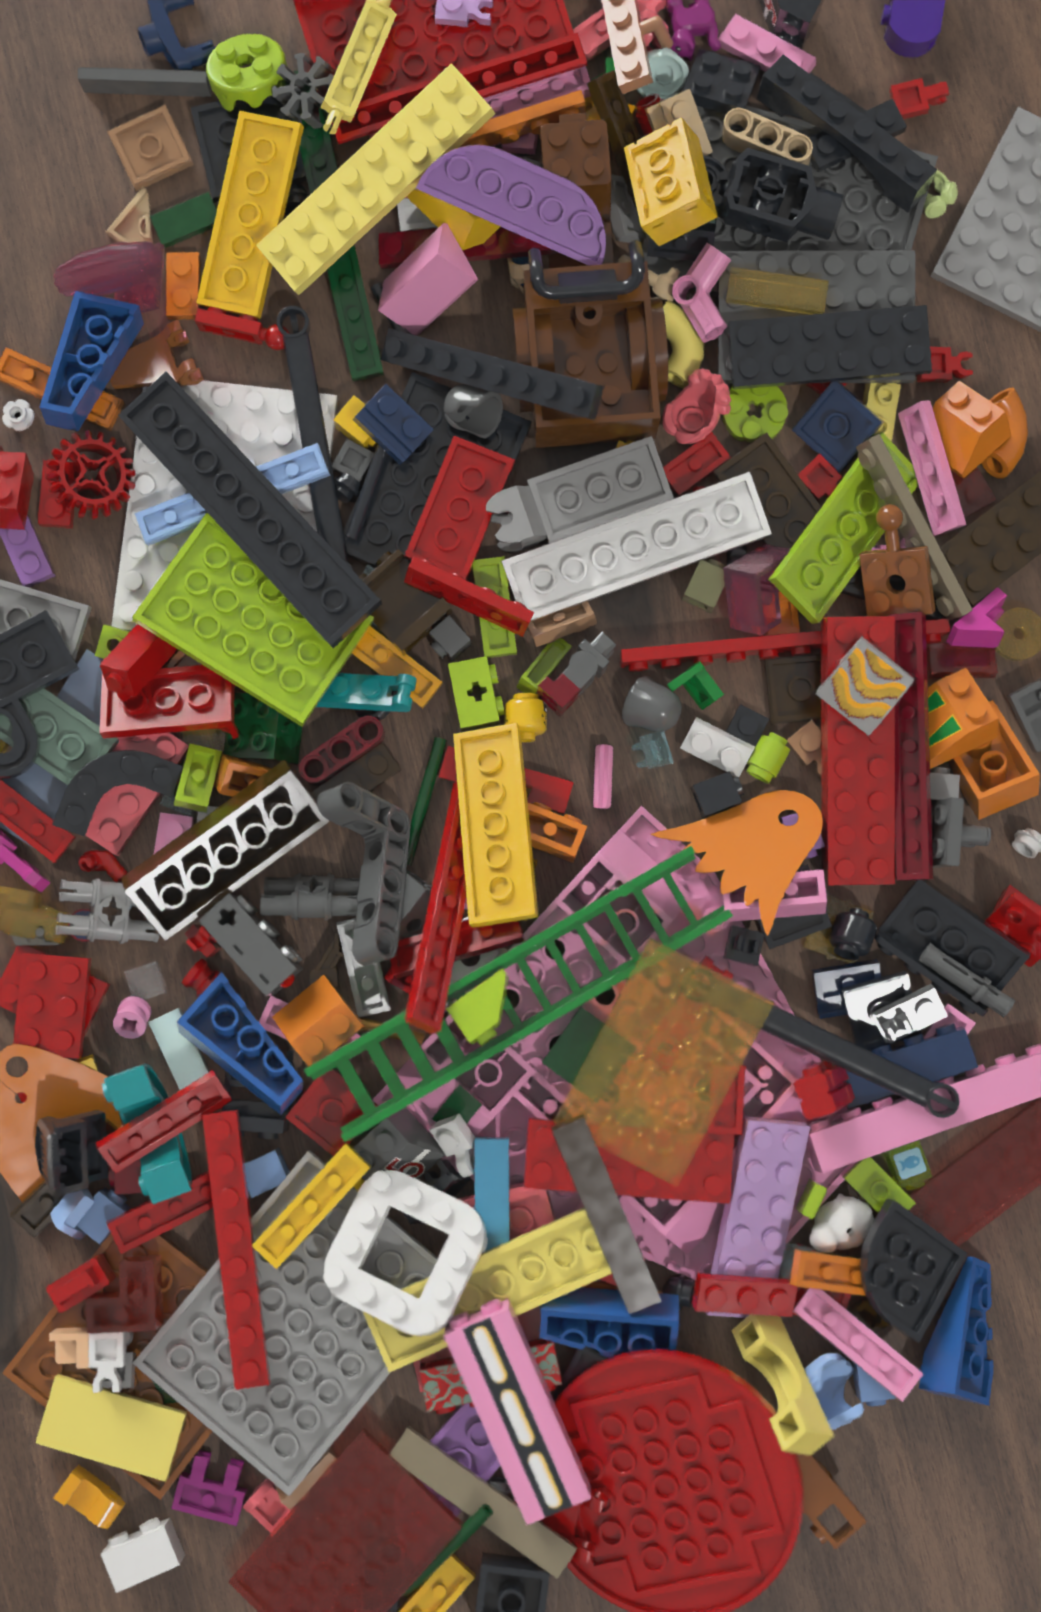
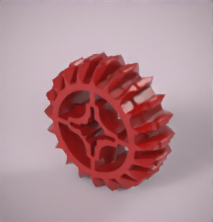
[45,430,136,520]

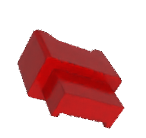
[46,1253,116,1313]

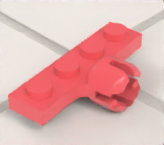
[573,0,669,62]

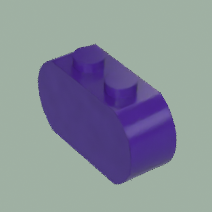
[881,0,945,58]

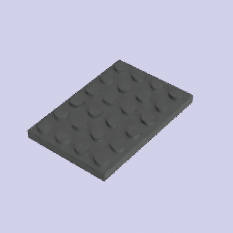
[718,250,915,383]

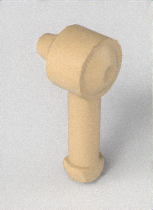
[618,254,680,301]

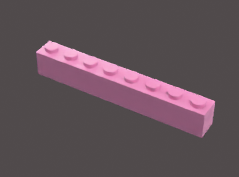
[806,1043,1041,1173]

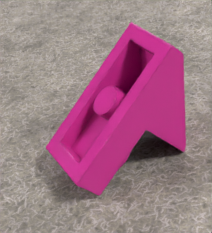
[946,587,1007,648]

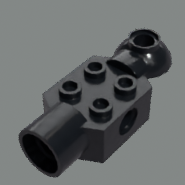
[703,148,843,243]

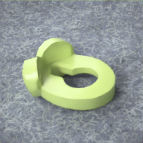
[923,170,958,218]

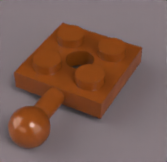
[859,504,935,617]

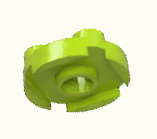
[722,386,788,442]

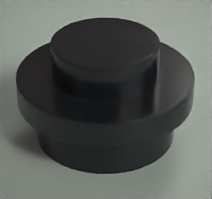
[334,473,362,503]

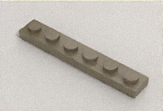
[856,434,973,621]

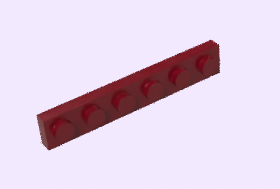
[379,227,561,269]

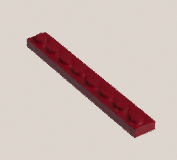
[889,612,933,880]

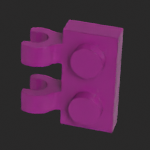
[171,1449,247,1526]

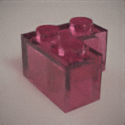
[724,544,790,635]

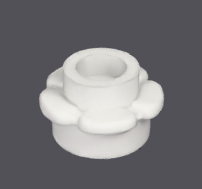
[2,399,34,431]
[1012,828,1041,858]

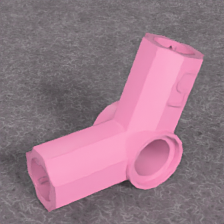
[672,243,731,343]

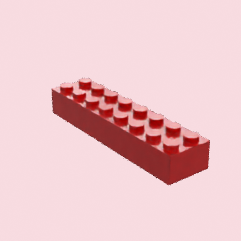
[821,616,895,885]

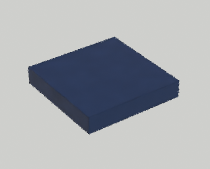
[792,381,884,473]

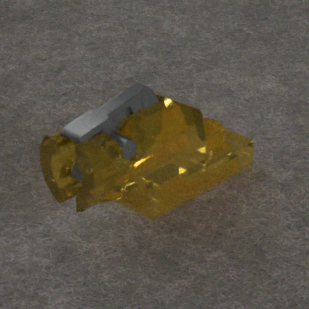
[0,886,70,946]

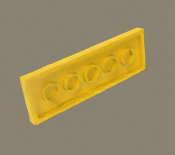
[196,111,304,319]
[453,723,538,928]

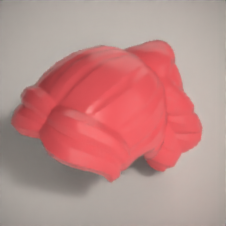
[662,368,731,444]

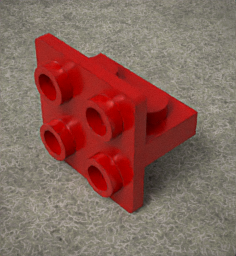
[985,885,1041,967]

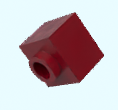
[109,1159,142,1194]

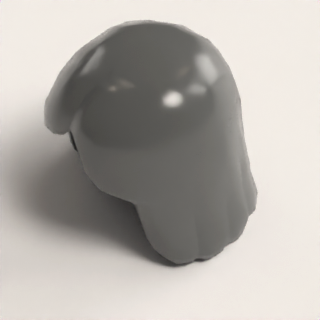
[444,384,503,438]
[622,676,682,732]

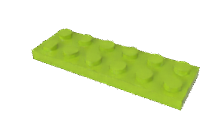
[768,432,918,624]

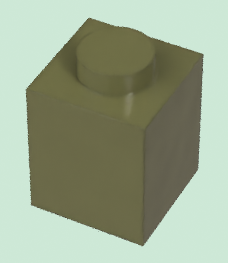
[682,559,730,614]

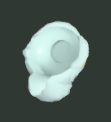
[637,47,689,100]

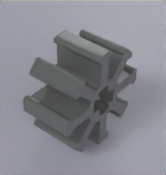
[272,53,336,129]

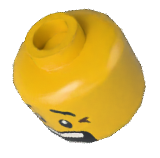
[504,693,547,743]

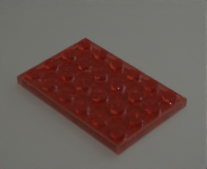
[228,1428,464,1612]

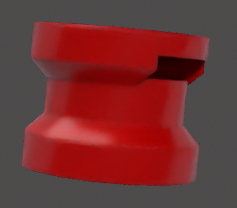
[181,958,221,997]

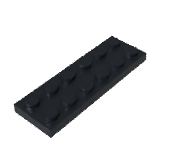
[728,305,932,390]

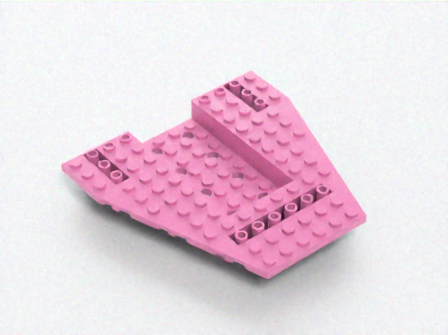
[373,806,858,1280]

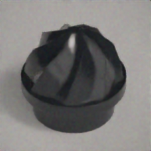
[285,183,310,216]
[662,1275,695,1309]

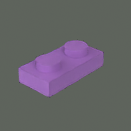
[0,515,55,588]

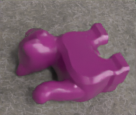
[666,0,721,62]

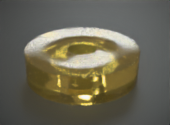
[995,608,1041,661]

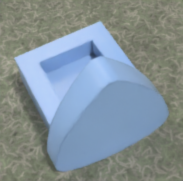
[50,1188,95,1240]

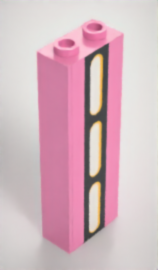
[444,1298,591,1525]

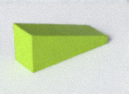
[516,638,572,694]

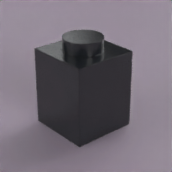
[690,771,744,818]

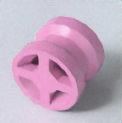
[113,996,151,1039]

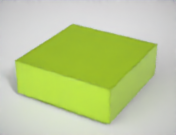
[795,1178,827,1219]

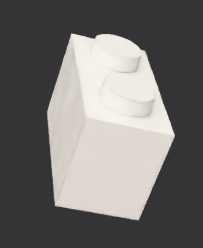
[101,1517,185,1593]

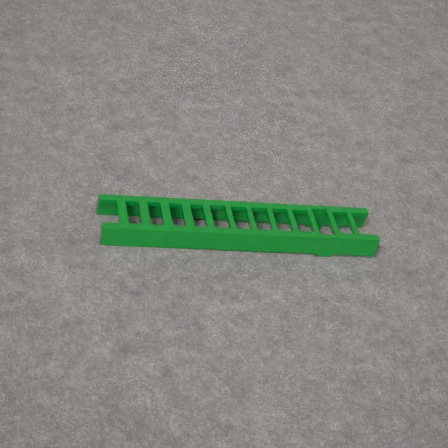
[304,845,733,1142]

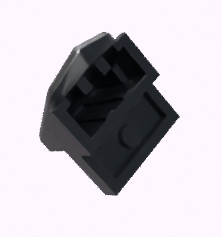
[35,1110,108,1195]

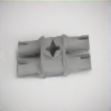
[56,878,159,944]

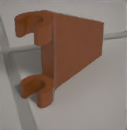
[110,320,204,389]

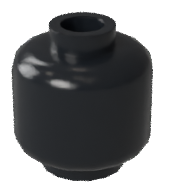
[829,908,877,960]

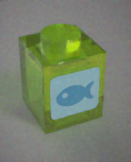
[883,1140,933,1190]

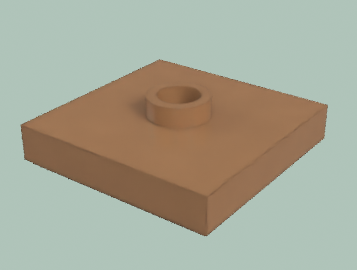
[107,105,194,192]

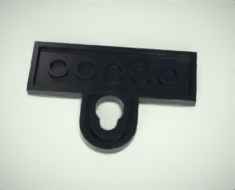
[0,610,80,779]

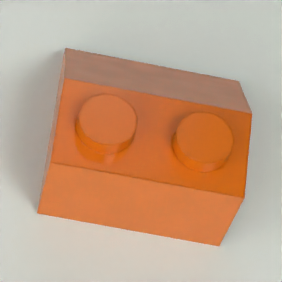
[932,380,1011,479]
[272,975,366,1067]

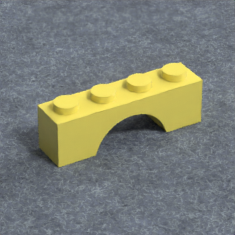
[731,1315,834,1455]

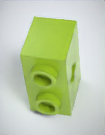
[448,656,505,732]

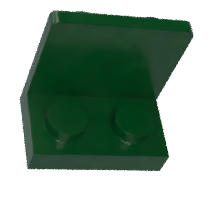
[223,693,302,764]

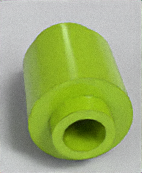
[746,732,791,784]

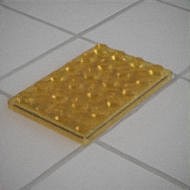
[554,938,774,1186]

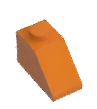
[214,754,271,797]

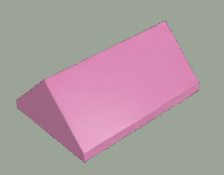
[378,223,478,335]

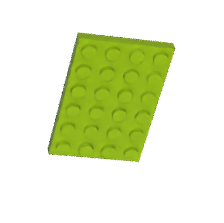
[132,513,374,727]

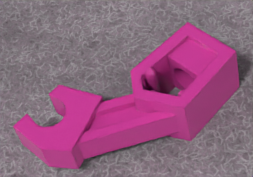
[0,829,51,892]

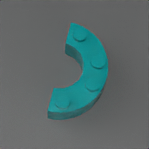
[102,1063,192,1204]

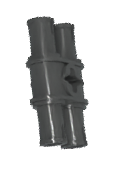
[260,873,360,921]

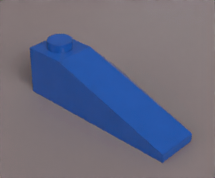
[919,1256,994,1406]

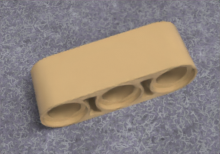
[722,108,813,166]

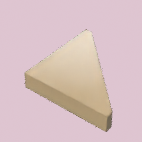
[106,187,157,271]

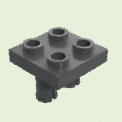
[931,797,991,868]

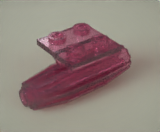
[53,241,164,313]

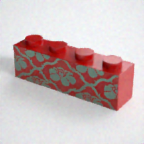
[419,1338,562,1414]

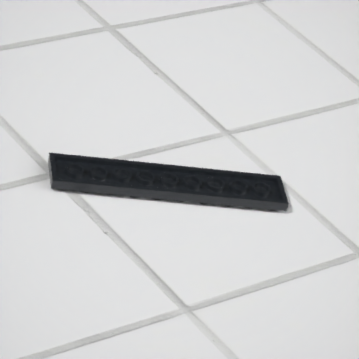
[118,372,383,649]

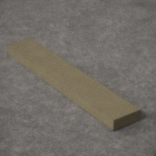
[388,1426,577,1579]

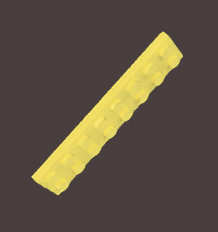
[256,63,495,295]
[362,1208,612,1373]

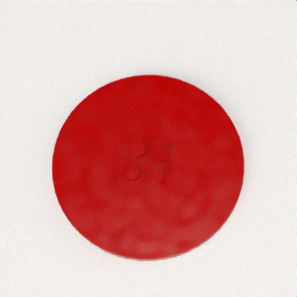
[554,1349,804,1612]

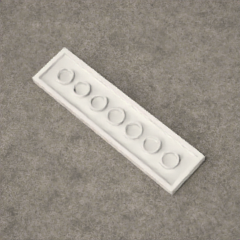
[502,472,772,620]

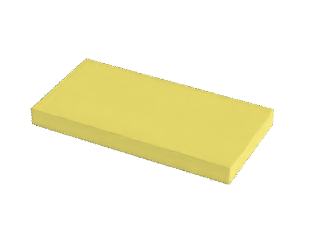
[36,1374,187,1482]

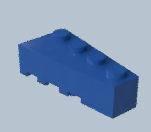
[40,291,144,432]
[177,972,303,1115]
[539,1287,679,1357]

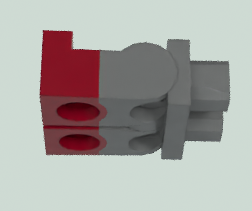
[537,632,616,717]

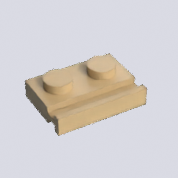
[644,89,713,156]

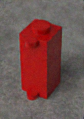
[100,624,178,701]

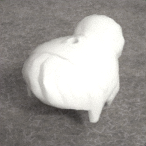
[809,1193,874,1253]

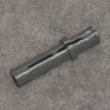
[918,943,1015,1018]

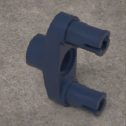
[137,0,215,71]

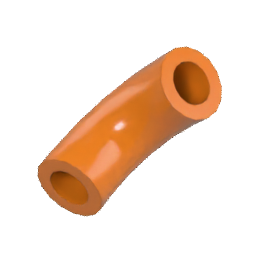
[982,388,1028,479]

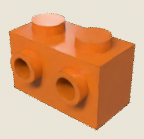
[527,802,587,863]

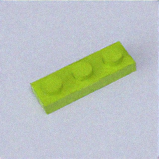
[473,556,517,658]

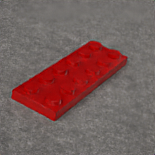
[524,1118,734,1204]

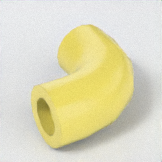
[663,300,704,389]

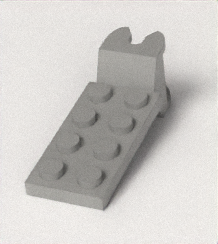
[486,436,674,552]

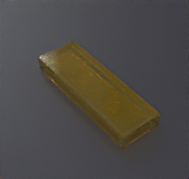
[726,267,829,315]

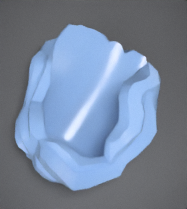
[804,1353,864,1430]

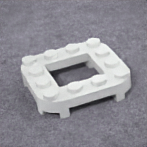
[323,1170,488,1336]

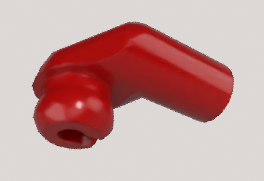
[78,850,128,883]

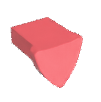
[242,1478,298,1535]

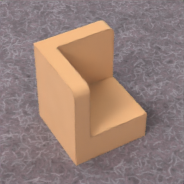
[49,1327,97,1369]

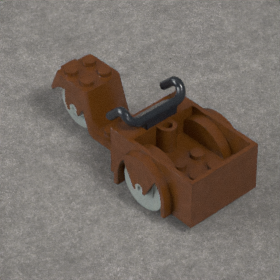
[512,113,668,448]

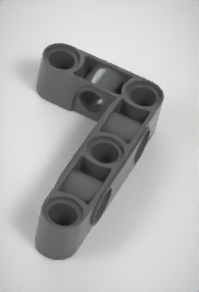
[317,782,411,966]

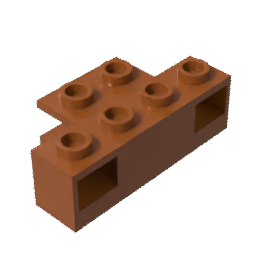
[772,1406,867,1549]

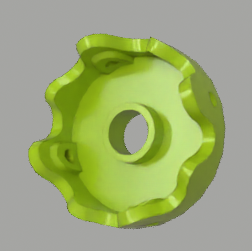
[206,34,288,111]

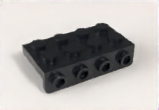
[875,880,1030,1017]

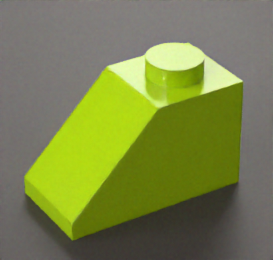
[446,969,509,1046]

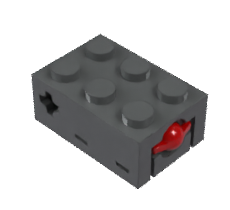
[199,893,304,996]

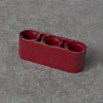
[299,716,385,786]

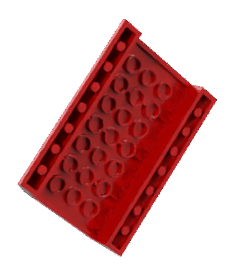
[293,0,587,145]

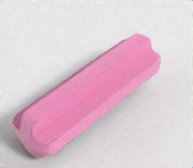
[593,744,613,809]

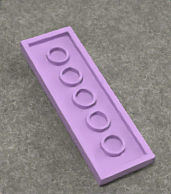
[705,1116,810,1318]

